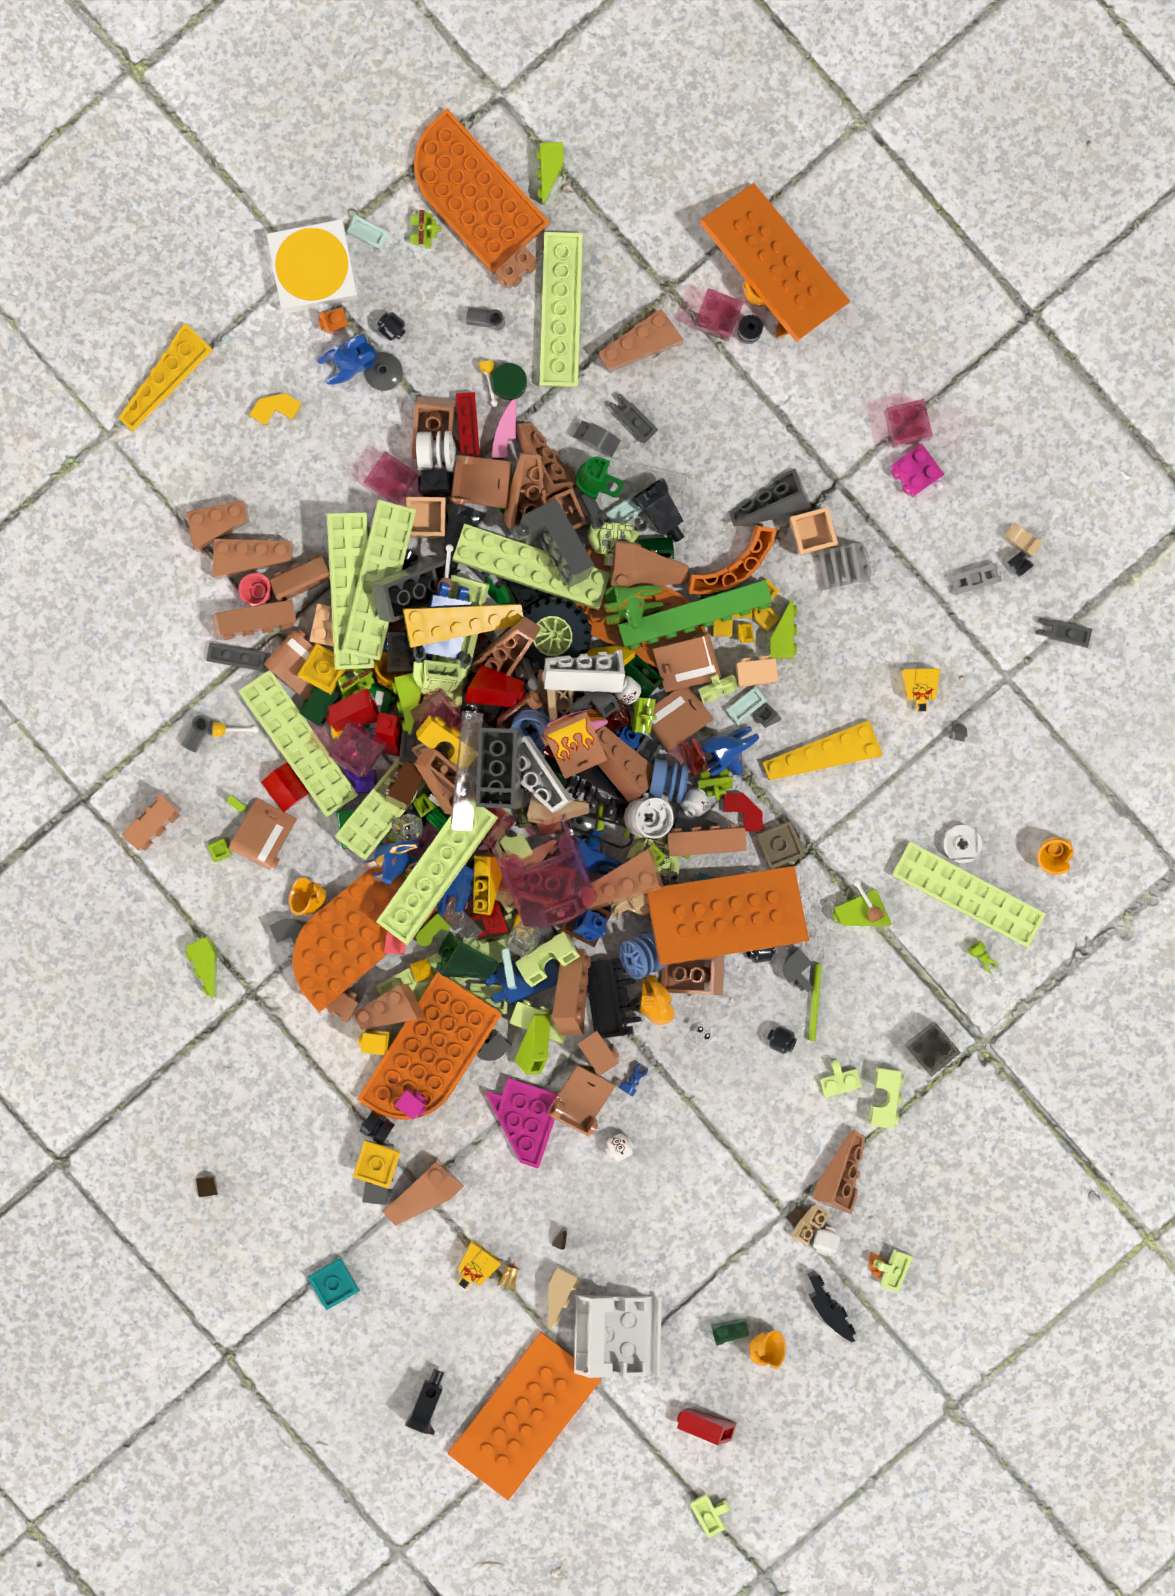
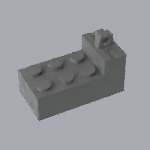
[513,499,595,588]
[371,556,451,622]
[476,728,524,809]

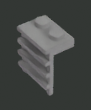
[813,543,871,591]

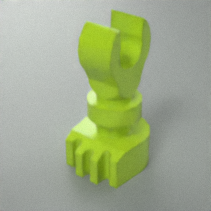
[968,941,998,974]

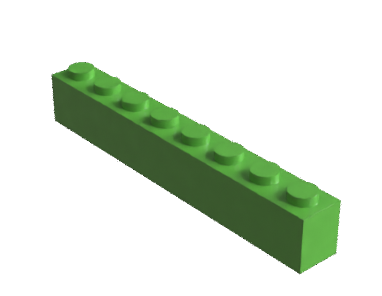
[618,580,773,650]

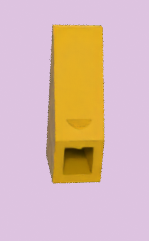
[473,853,503,915]

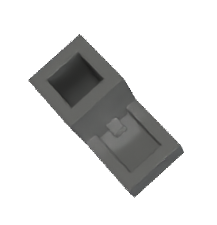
[573,420,621,457]
[571,691,619,719]
[269,918,304,945]
[783,948,814,992]
[477,1032,512,1061]

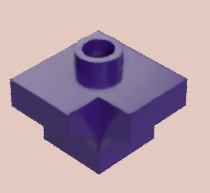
[346,766,376,793]

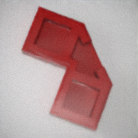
[724,793,763,831]

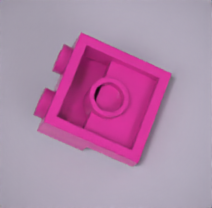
[890,444,944,498]

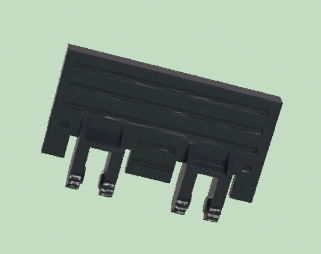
[568,765,643,824]
[587,958,642,1038]

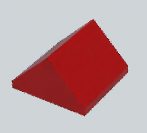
[261,762,309,813]

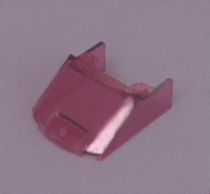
[492,814,597,928]

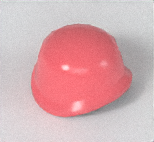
[239,573,272,606]

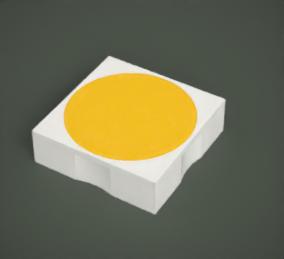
[267,219,359,314]

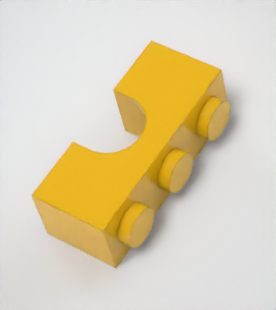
[416,715,478,771]
[358,1028,391,1055]

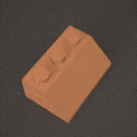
[270,555,330,602]

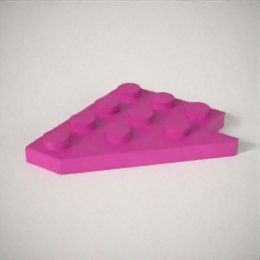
[486,1077,558,1169]

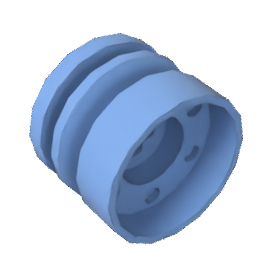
[510,705,550,752]
[648,758,689,803]
[619,930,668,979]

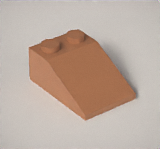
[412,396,456,459]
[661,956,724,995]

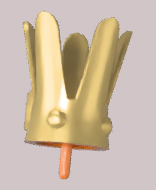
[496,1261,520,1292]

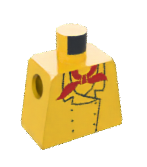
[901,668,940,712]
[457,1239,502,1289]

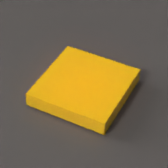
[297,643,346,694]
[352,1139,401,1189]

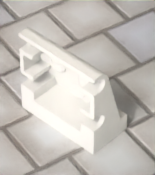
[574,1295,662,1378]

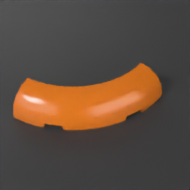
[687,525,777,595]

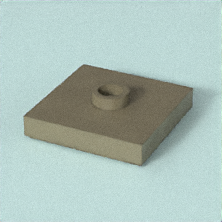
[755,820,805,870]

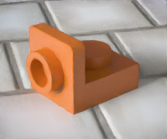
[318,307,349,334]

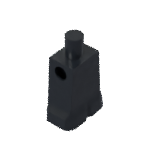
[417,469,453,498]
[631,478,685,543]
[443,504,485,570]
[405,1368,444,1435]

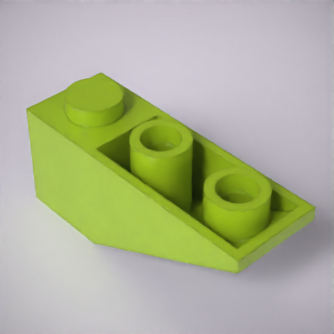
[537,142,564,205]
[769,600,797,659]
[392,673,422,736]
[185,936,217,998]
[514,1013,551,1075]

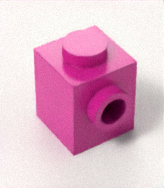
[395,1088,428,1120]

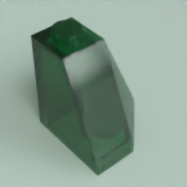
[436,931,498,978]

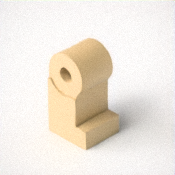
[1004,523,1043,558]

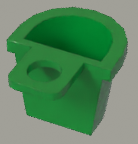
[575,457,624,500]

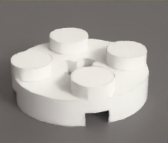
[942,825,982,863]

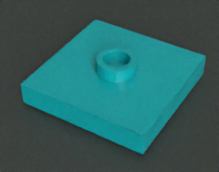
[307,1257,360,1310]

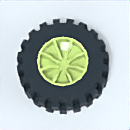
[523,596,592,670]

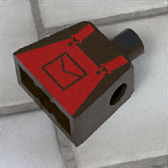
[463,900,512,944]

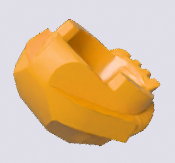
[640,975,675,1025]

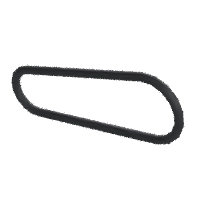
[565,814,634,849]

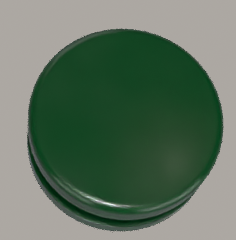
[491,363,527,400]

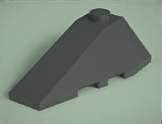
[729,468,811,527]

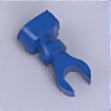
[618,1064,648,1097]

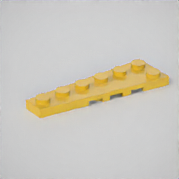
[119,323,214,432]
[403,604,523,648]
[762,720,883,780]

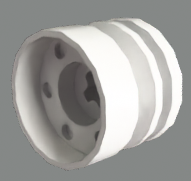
[416,431,456,473]
[624,797,674,839]

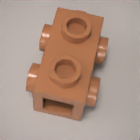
[496,245,537,289]

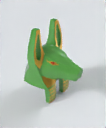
[605,586,663,629]

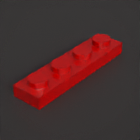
[456,392,480,458]

